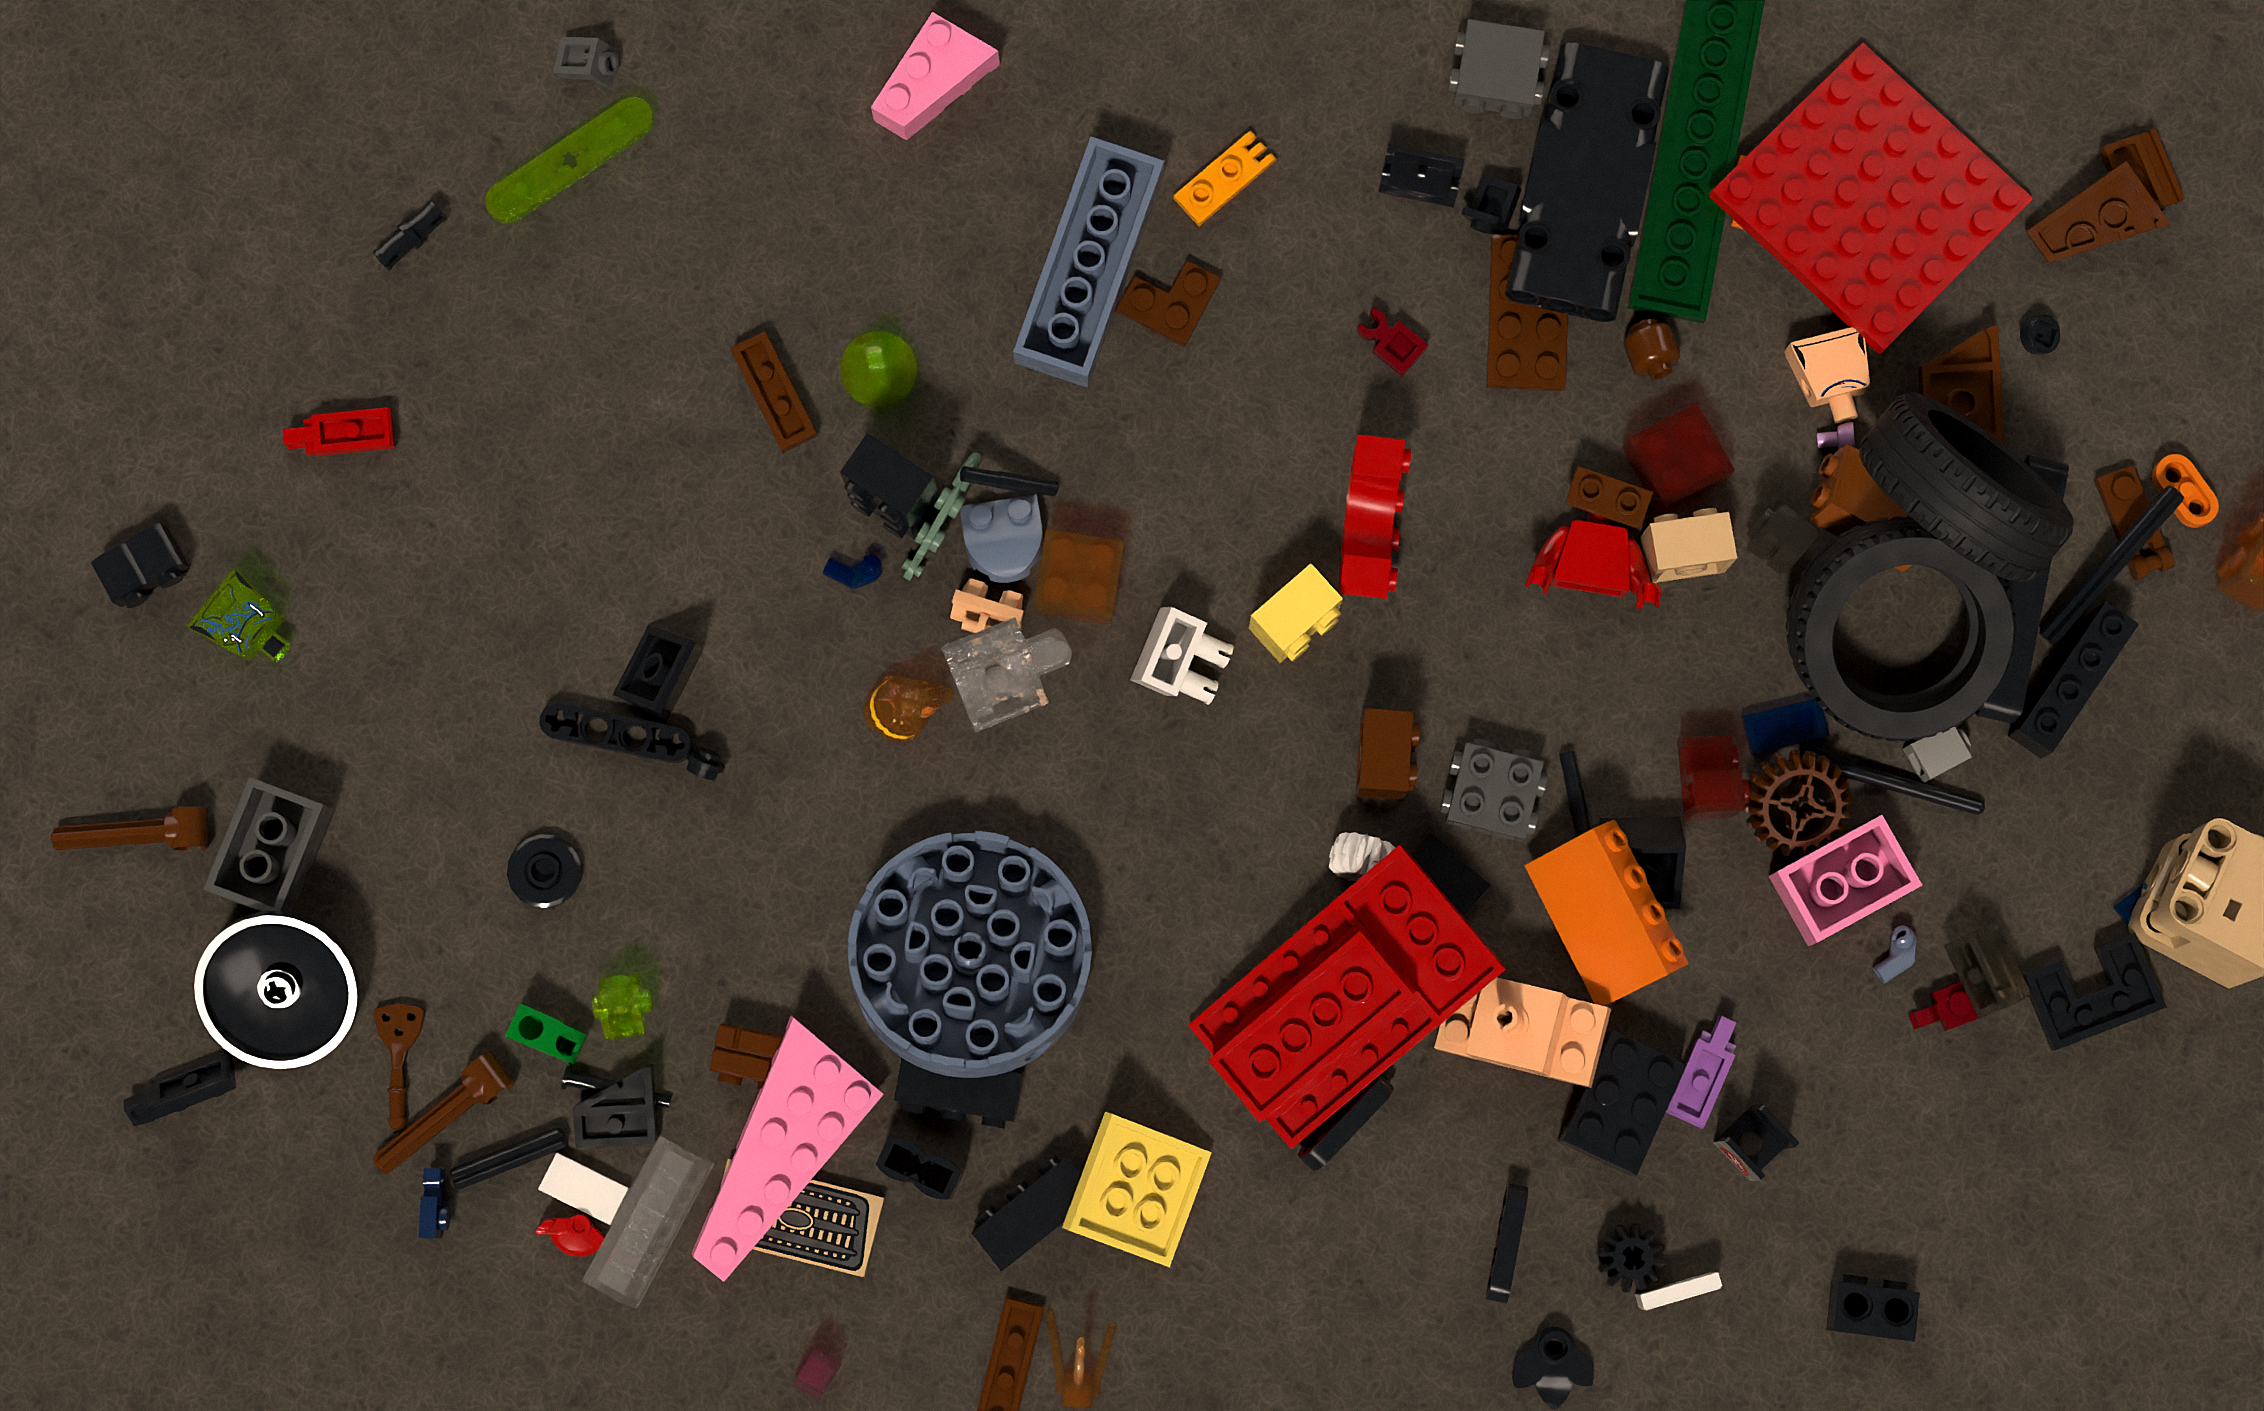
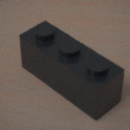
[894,1058,1023,1129]
[971,1155,1082,1272]

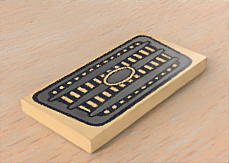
[720,1159,885,1277]

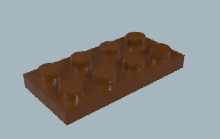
[1486,234,1568,391]

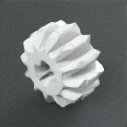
[1329,832,1395,882]

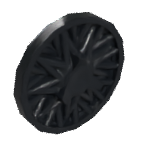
[507,834,582,909]

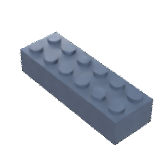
[1013,136,1164,388]

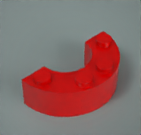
[1339,435,1411,599]

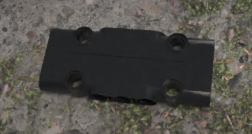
[1505,42,1669,322]

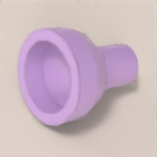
[1817,422,1855,449]

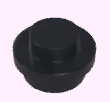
[686,747,725,781]

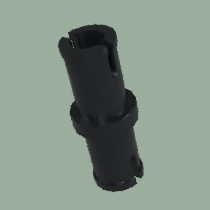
[372,201,447,271]

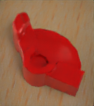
[535,1212,610,1257]

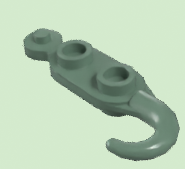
[902,452,982,581]

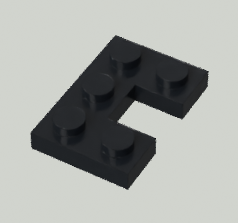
[2020,932,2167,1051]

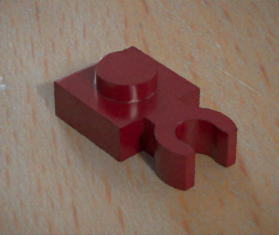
[1357,308,1429,377]

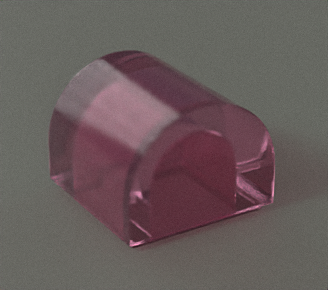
[794,1347,842,1400]

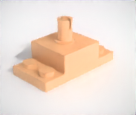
[1434,977,1611,1088]

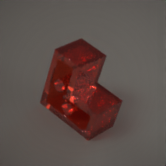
[1677,735,1750,821]

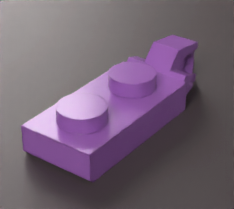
[1665,1016,1736,1129]

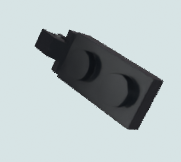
[123,1052,236,1126]

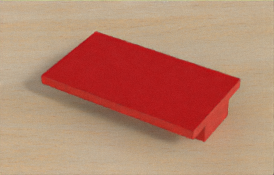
[1188,844,1507,1149]

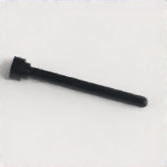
[1800,742,1985,815]

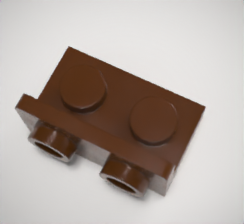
[1566,466,1653,529]

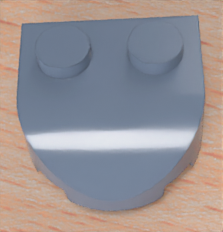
[960,494,1045,583]

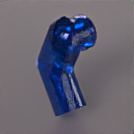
[823,555,882,589]

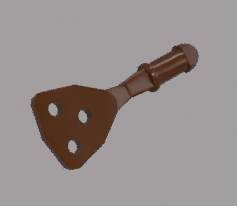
[373,1003,426,1131]

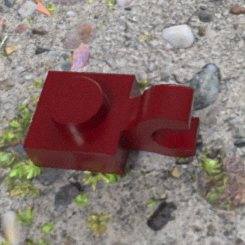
[1908,979,1985,1031]

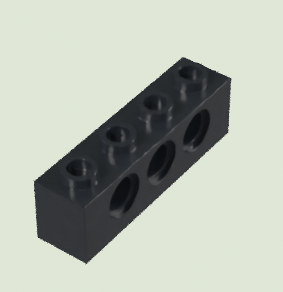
[2008,602,2139,759]

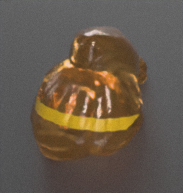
[863,675,954,743]

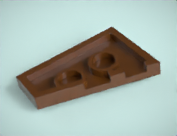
[2025,161,2171,263]

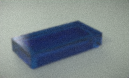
[1741,699,1830,756]

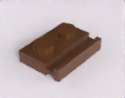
[2099,128,2185,209]

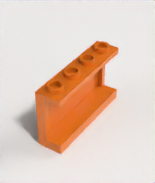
[1524,820,1688,1006]

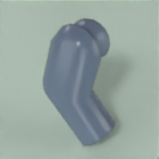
[1873,925,1917,984]

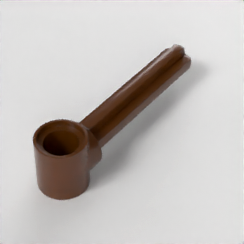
[51,807,209,851]
[372,1051,515,1174]

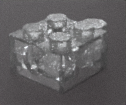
[941,617,1072,733]

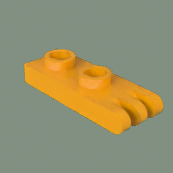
[1173,131,1277,226]

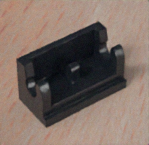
[1378,144,1465,208]

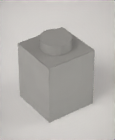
[1903,727,1972,783]

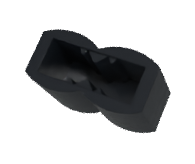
[91,523,190,608]
[876,1138,964,1200]

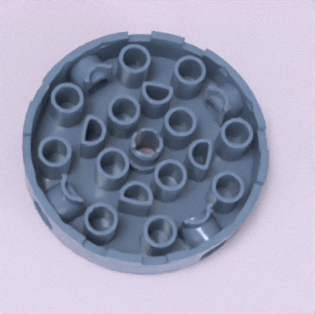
[848,831,1092,1078]

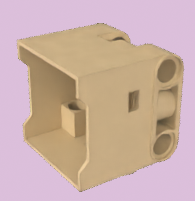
[2128,818,2264,989]

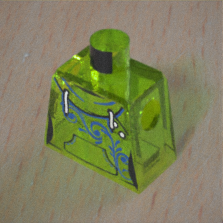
[186,568,290,662]

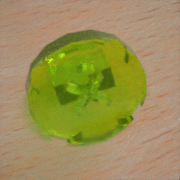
[840,331,917,409]

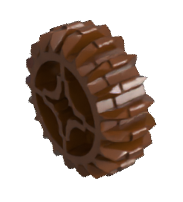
[1743,749,1853,857]

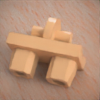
[950,578,1024,647]

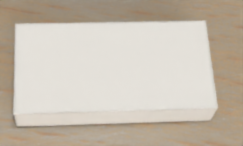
[538,1153,630,1225]
[1635,1272,1722,1310]

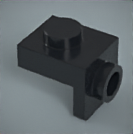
[1461,175,1522,235]

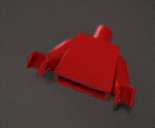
[1525,512,1662,609]

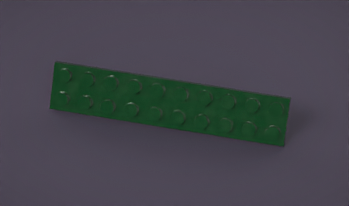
[1627,0,1765,324]

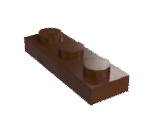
[730,331,818,453]

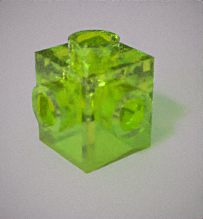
[592,973,653,1040]

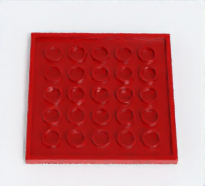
[1708,43,2034,355]

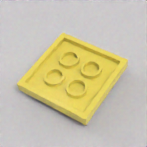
[1062,1112,1212,1267]

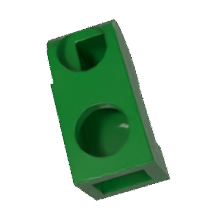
[505,1003,588,1064]

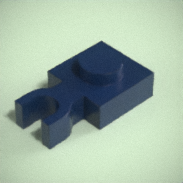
[419,1168,451,1238]

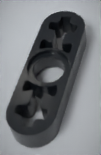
[1298,1074,1394,1171]
[1486,1183,1528,1304]

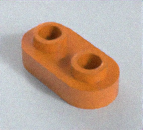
[2152,454,2219,528]

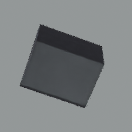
[613,625,703,721]

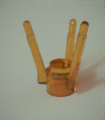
[1046,1309,1116,1408]

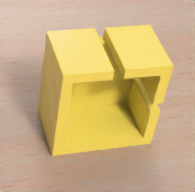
[1249,563,1343,663]

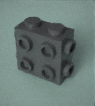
[1448,19,1550,119]
[1440,739,1548,843]

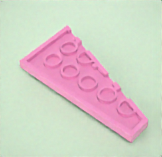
[691,1016,884,1282]

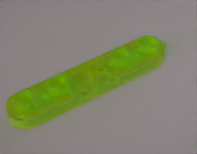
[485,97,654,224]

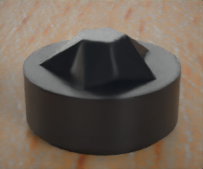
[2020,315,2061,355]

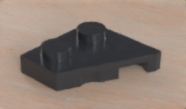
[573,1064,658,1148]

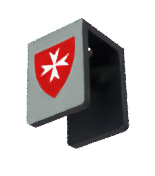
[1713,1104,1799,1181]

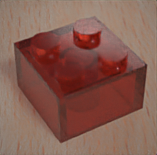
[1622,402,1735,515]

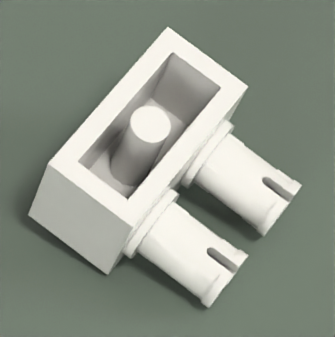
[1130,607,1234,705]

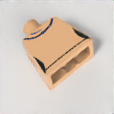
[1784,327,1870,424]

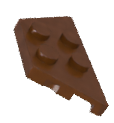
[1918,325,2005,446]

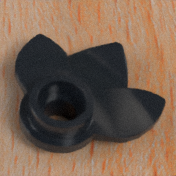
[1512,1326,1594,1410]

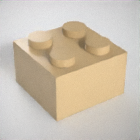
[1639,508,1737,583]

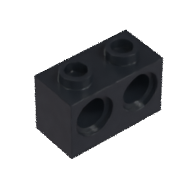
[1826,1274,1920,1342]

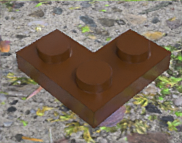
[1116,261,1221,348]

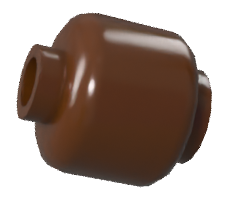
[1623,319,1680,380]

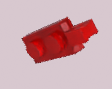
[282,407,395,456]

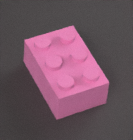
[1769,815,1922,946]

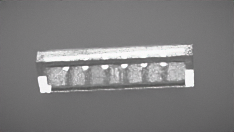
[582,1135,715,1309]

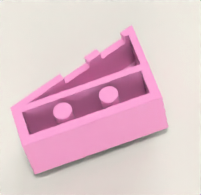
[871,12,1000,140]

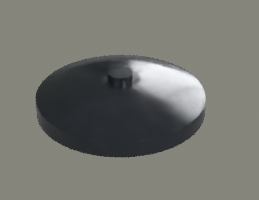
[194,911,360,1069]

